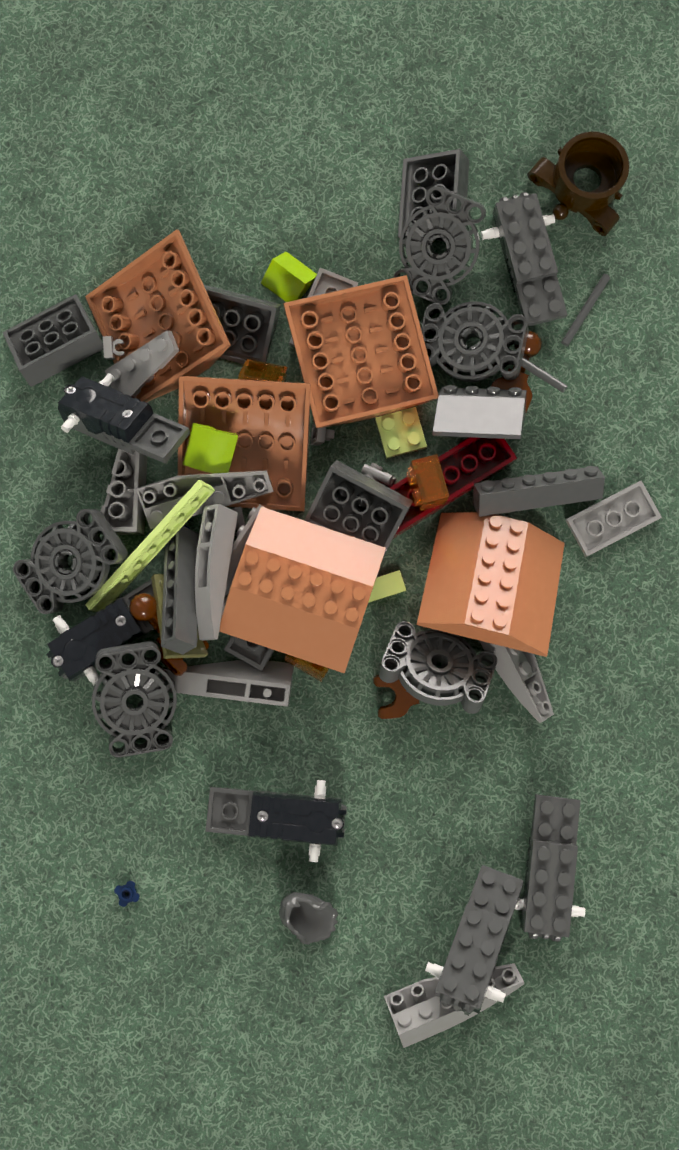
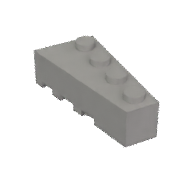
[101,448,147,535]

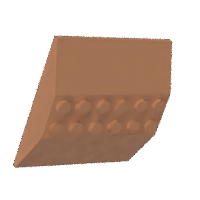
[85,229,231,402]
[283,275,439,429]
[178,376,311,511]
[219,507,386,673]
[416,512,565,657]

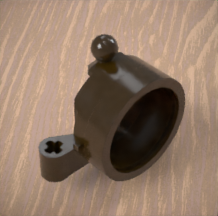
[527,132,629,236]

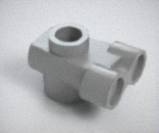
[361,463,396,488]

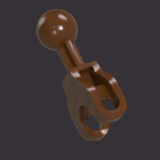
[491,331,542,412]
[130,593,209,676]
[373,675,420,719]

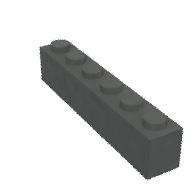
[473,466,605,517]
[161,526,199,655]

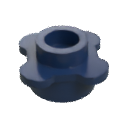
[114,881,140,907]

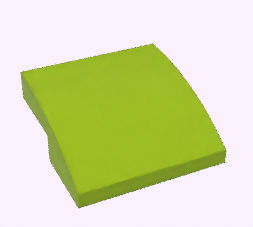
[183,423,238,473]

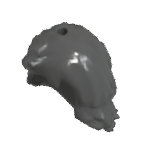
[279,892,338,945]

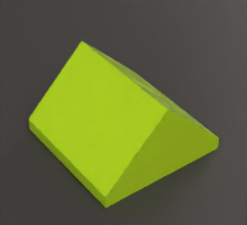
[261,252,317,302]

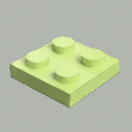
[375,407,427,459]

